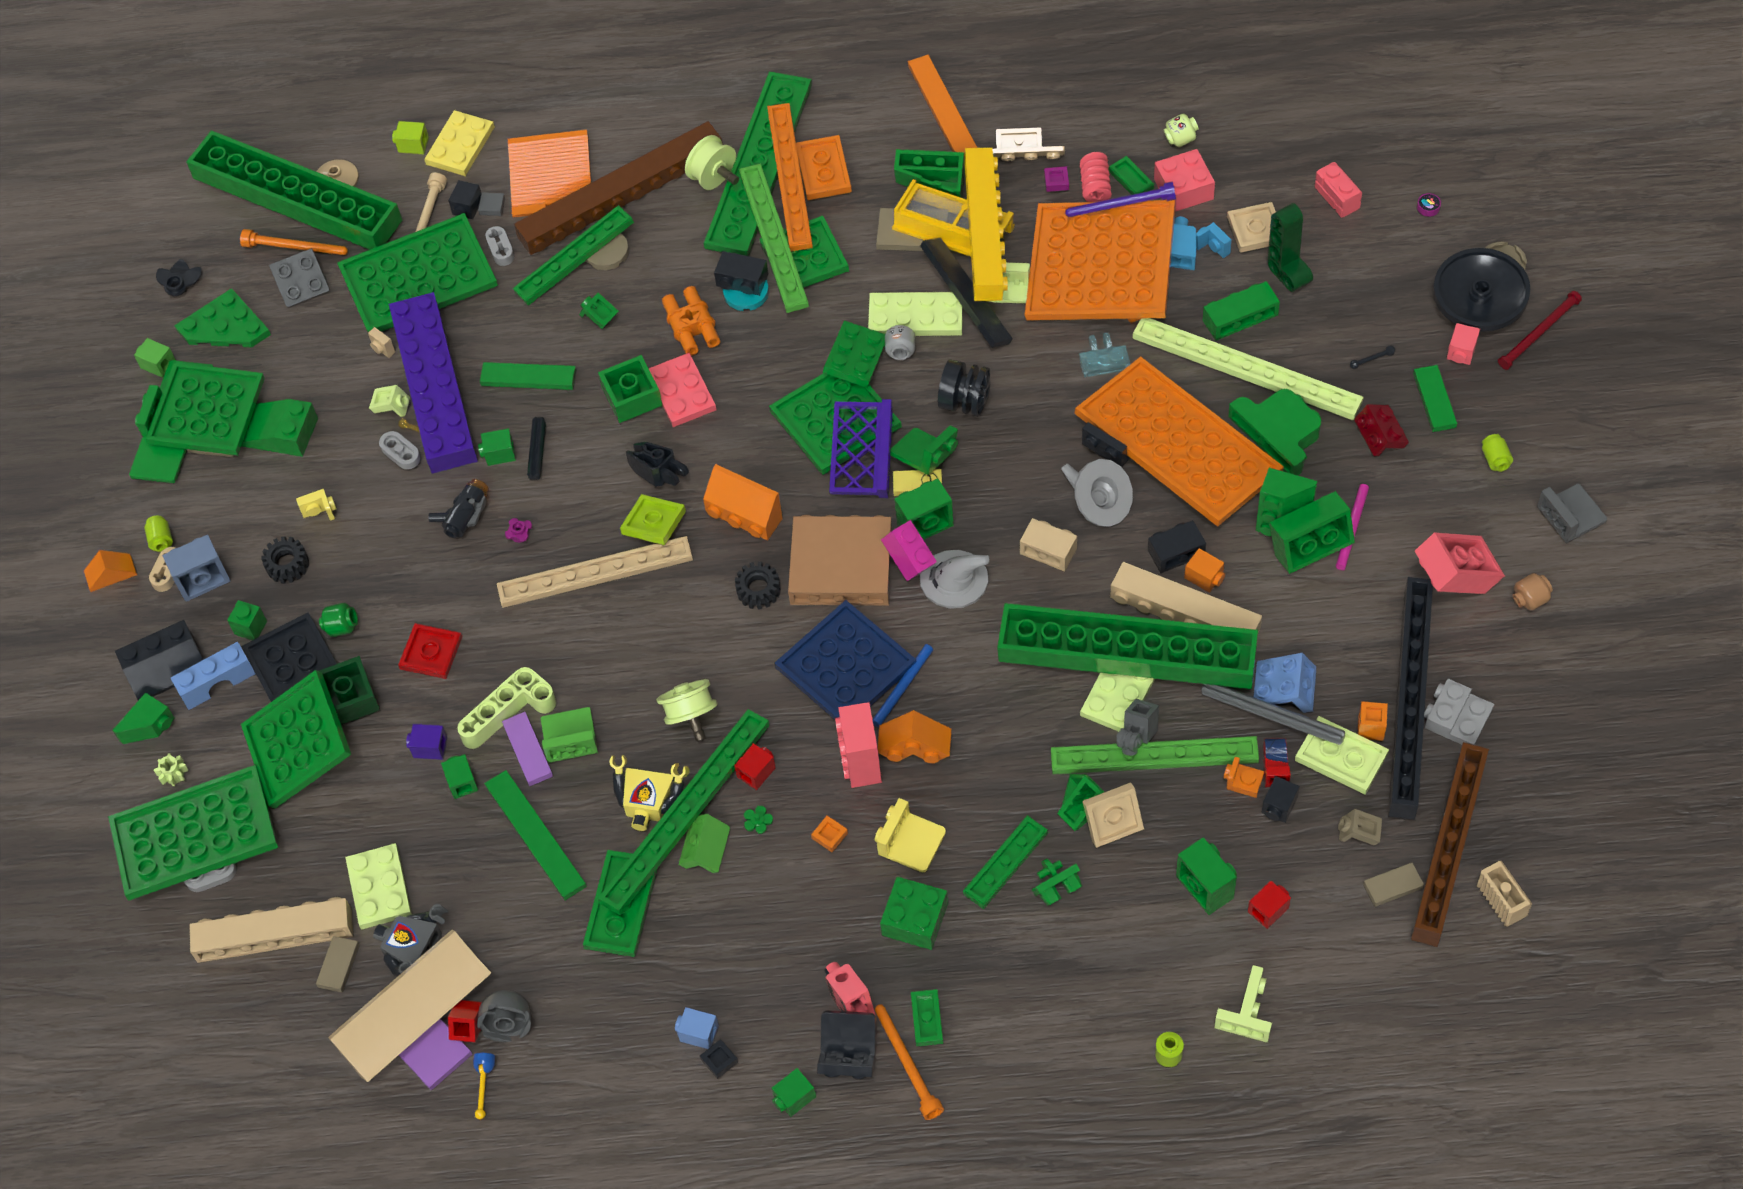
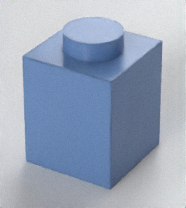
[675,1007,719,1049]

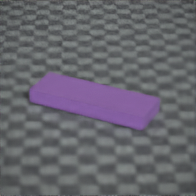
[502,712,553,786]

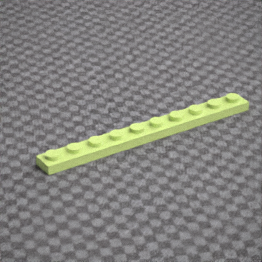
[1133,318,1363,420]

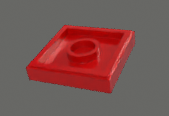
[398,623,462,679]

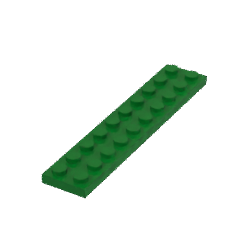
[704,72,812,256]

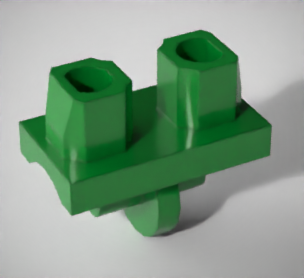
[1032,858,1082,906]

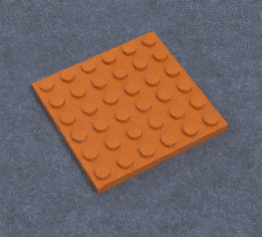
[1025,200,1176,320]

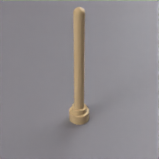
[415,172,447,232]

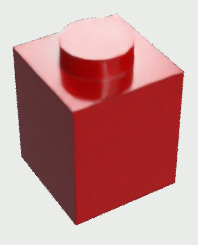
[734,743,776,790]
[1248,881,1291,929]
[448,1000,482,1042]

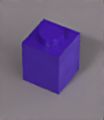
[406,724,447,760]

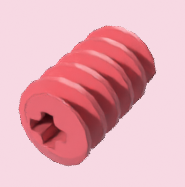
[1080,152,1112,202]

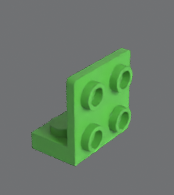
[541,707,598,763]

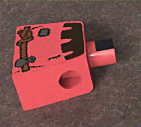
[824,962,876,1016]

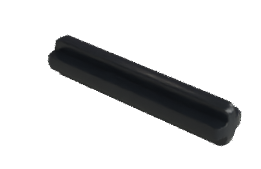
[527,417,546,480]

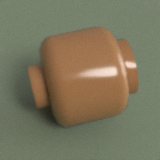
[1513,573,1553,610]

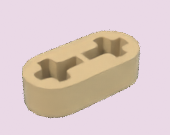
[149,547,175,592]

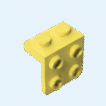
[875,798,946,872]

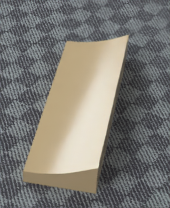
[328,930,491,1082]

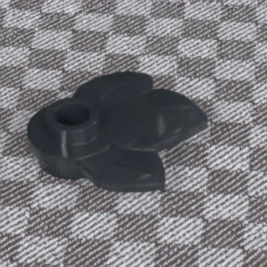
[156,259,202,296]

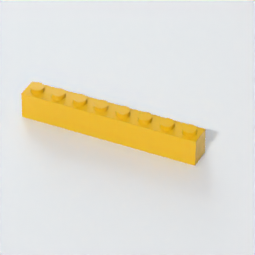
[964,148,1008,301]

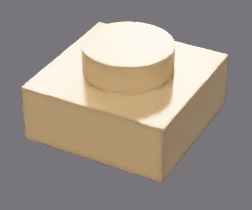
[368,327,395,358]

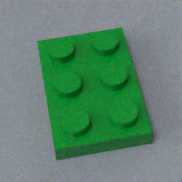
[823,320,885,388]

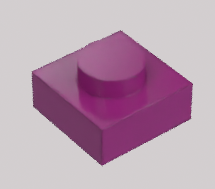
[1044,166,1069,192]

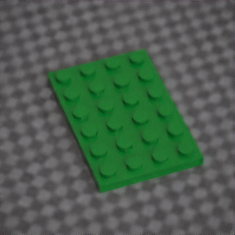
[337,213,498,332]
[108,765,279,901]

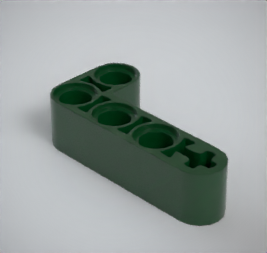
[1268,203,1313,292]

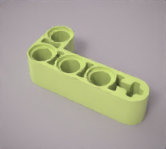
[458,667,556,749]

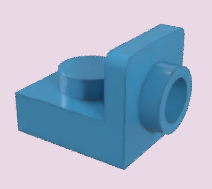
[1196,222,1231,258]

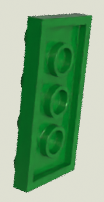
[583,850,658,957]

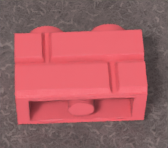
[1315,162,1362,218]

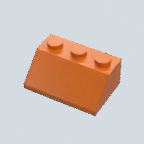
[703,464,783,540]

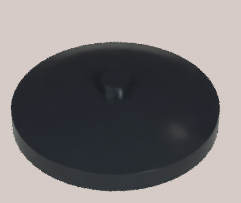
[1433,248,1530,331]

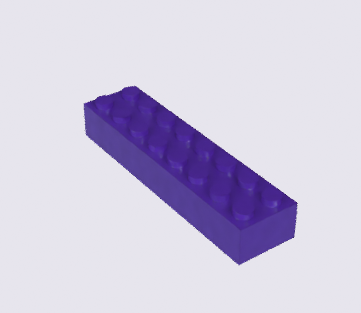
[389,292,478,474]

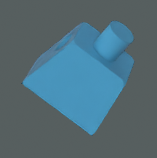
[1170,216,1196,270]

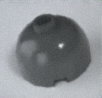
[477,990,531,1042]

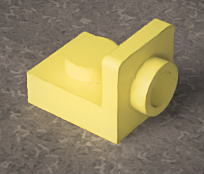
[296,489,336,521]

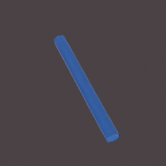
[873,644,933,727]

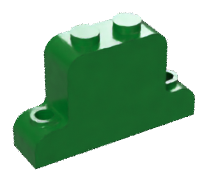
[1228,389,1321,475]

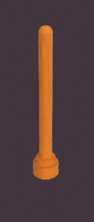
[240,229,348,255]
[875,1004,944,1120]

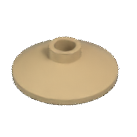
[316,160,359,187]

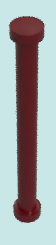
[1498,291,1582,370]

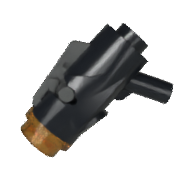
[428,479,489,538]

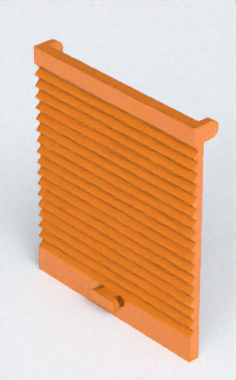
[508,130,591,218]

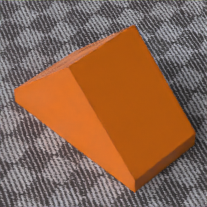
[84,550,137,592]

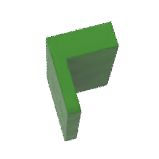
[678,814,730,873]

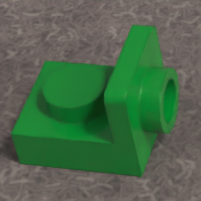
[579,293,619,329]

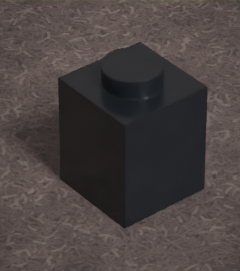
[448,180,482,219]
[1261,776,1300,823]

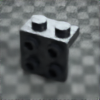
[1082,422,1130,467]
[817,1010,876,1079]

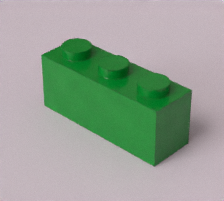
[1203,281,1280,341]

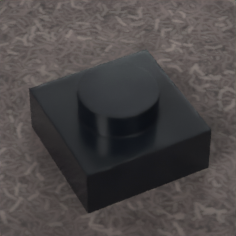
[700,1039,738,1079]

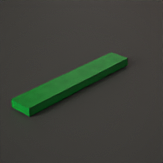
[513,205,634,306]
[484,770,587,901]

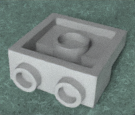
[1424,679,1494,745]

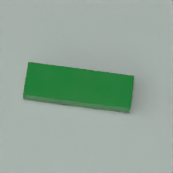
[1413,365,1457,432]

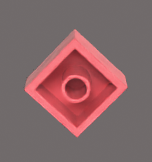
[1154,149,1215,212]

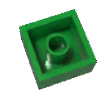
[598,355,663,423]
[894,478,954,540]
[1176,837,1237,915]
[880,877,948,950]

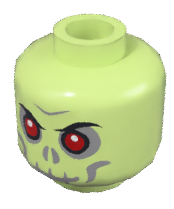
[1163,114,1199,147]

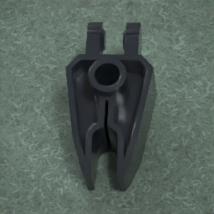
[626,442,689,487]

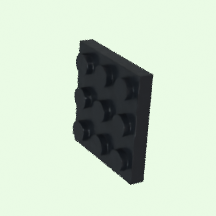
[241,612,337,702]

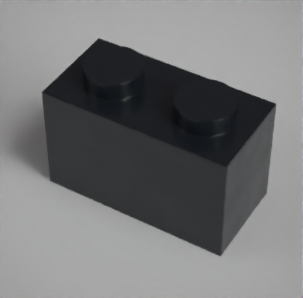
[714,251,769,296]
[1148,520,1206,573]

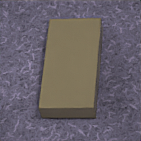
[1363,863,1424,907]
[316,936,359,993]

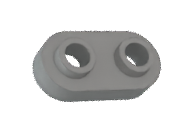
[379,431,420,469]
[184,863,236,892]

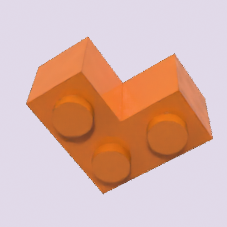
[877,710,951,763]

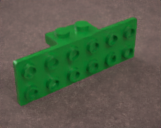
[129,360,214,483]

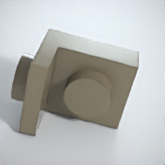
[1338,809,1382,846]

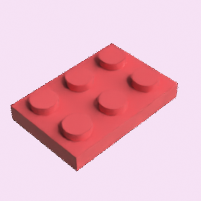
[649,353,716,427]

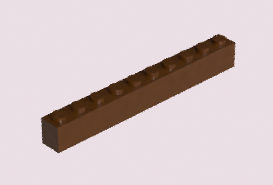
[514,121,723,256]

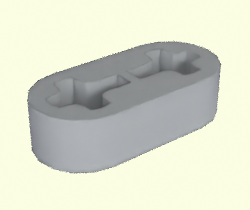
[485,226,514,266]

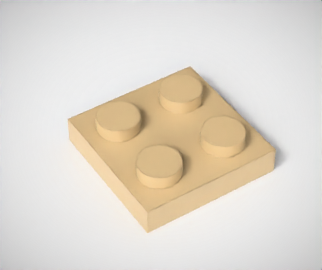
[1227,202,1276,253]
[1083,783,1144,848]

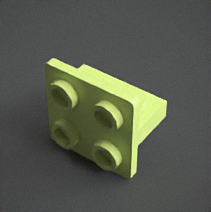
[986,262,1030,303]

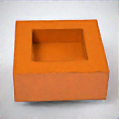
[811,816,848,852]

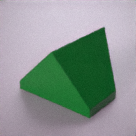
[1057,774,1105,831]

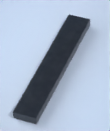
[920,238,1013,348]

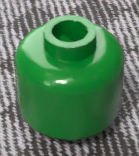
[319,603,358,637]

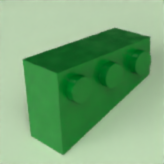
[894,149,965,198]

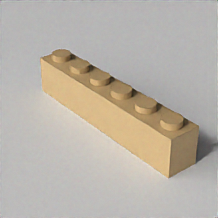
[1110,562,1262,632]
[190,897,353,963]

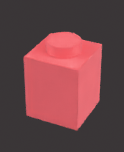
[1447,323,1480,365]

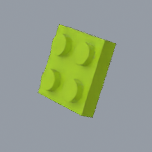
[620,494,686,545]

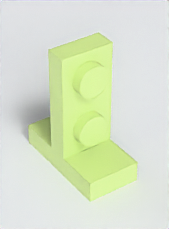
[1215,965,1272,1043]

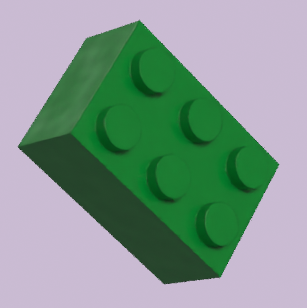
[1269,491,1355,574]

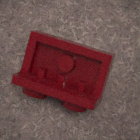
[1355,404,1409,456]

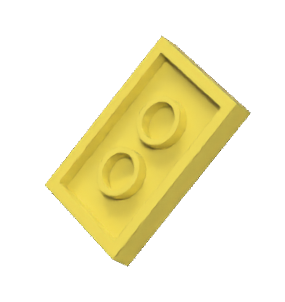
[425,110,495,176]

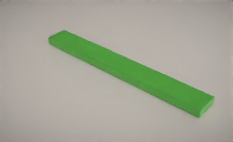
[739,163,809,313]
[1051,736,1259,774]

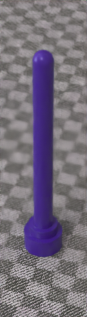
[1065,181,1176,217]

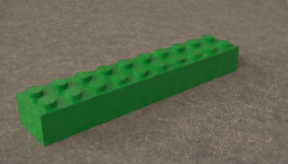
[186,130,403,250]
[997,603,1258,689]

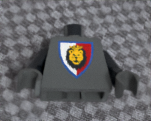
[373,904,449,976]

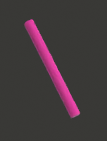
[1336,484,1369,570]

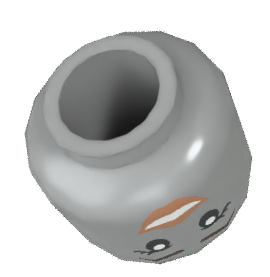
[885,325,915,360]

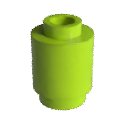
[1482,434,1513,472]
[144,515,173,552]
[1155,1032,1184,1067]

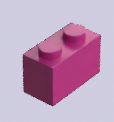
[881,520,937,581]

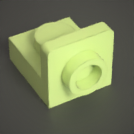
[369,385,410,417]

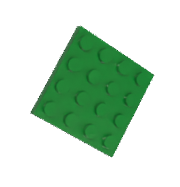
[146,362,265,456]
[769,373,902,475]
[241,670,352,809]

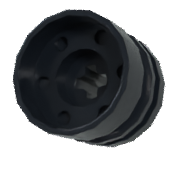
[938,359,990,417]

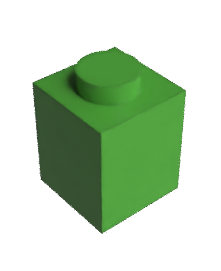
[134,338,175,378]

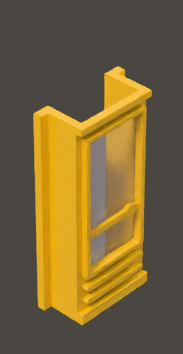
[892,179,1015,257]

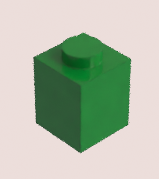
[478,428,516,466]
[227,600,267,640]
[441,754,478,800]
[772,1068,816,1117]

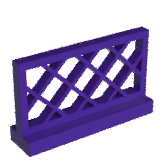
[829,399,893,498]

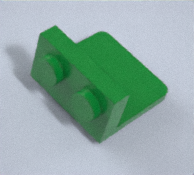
[890,425,958,475]

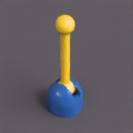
[473,1053,495,1120]

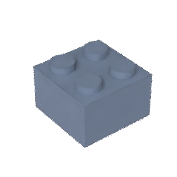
[162,535,230,602]

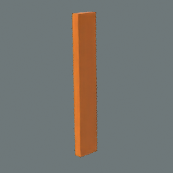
[908,55,977,158]

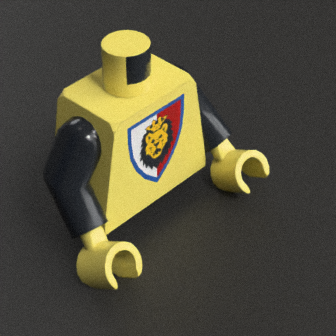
[610,755,689,831]

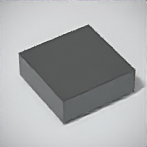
[478,193,505,216]

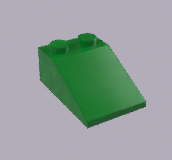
[242,399,318,457]

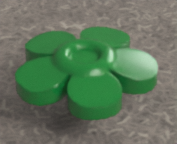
[744,806,773,834]

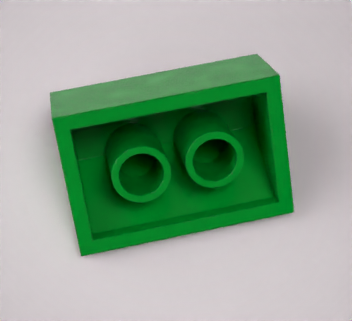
[1256,468,1317,536]

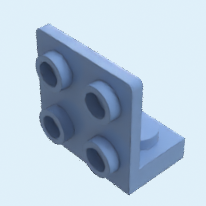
[1254,653,1316,713]

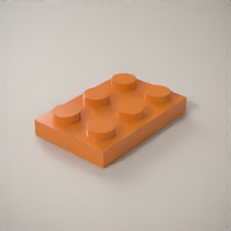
[796,135,852,200]

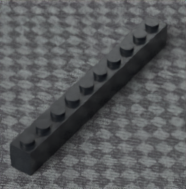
[1388,577,1433,820]

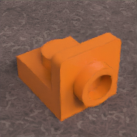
[1224,757,1264,798]

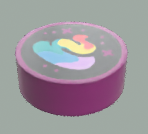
[1417,193,1441,217]

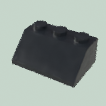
[115,620,204,700]

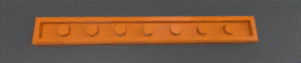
[767,103,813,251]

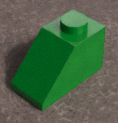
[112,693,175,744]

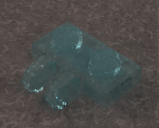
[1079,332,1130,377]

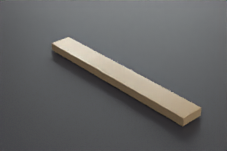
[497,536,693,608]

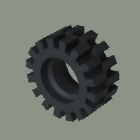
[261,536,309,584]
[735,561,781,610]

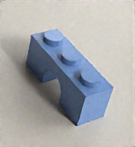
[171,642,255,710]

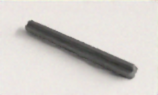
[1202,684,1345,745]

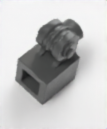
[1117,699,1159,756]

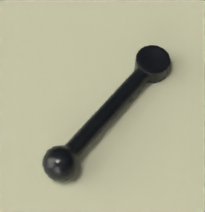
[1350,346,1395,369]

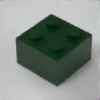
[319,656,380,725]

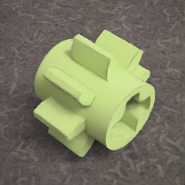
[154,753,188,786]

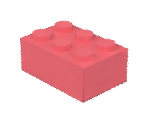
[1415,532,1505,594]
[835,702,882,788]

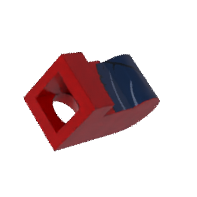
[1263,738,1290,787]

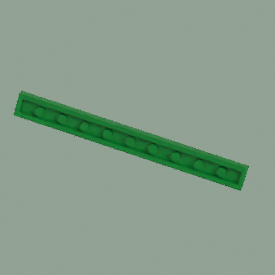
[598,709,770,915]

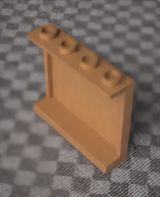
[788,515,892,606]

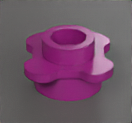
[505,518,532,543]

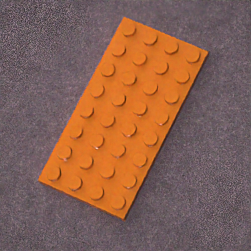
[1075,357,1284,527]

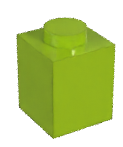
[392,121,429,154]

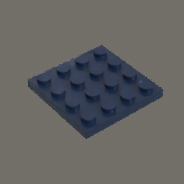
[774,600,916,720]

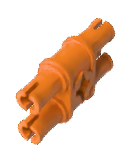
[662,286,720,356]

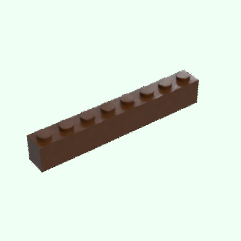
[1411,742,1489,947]

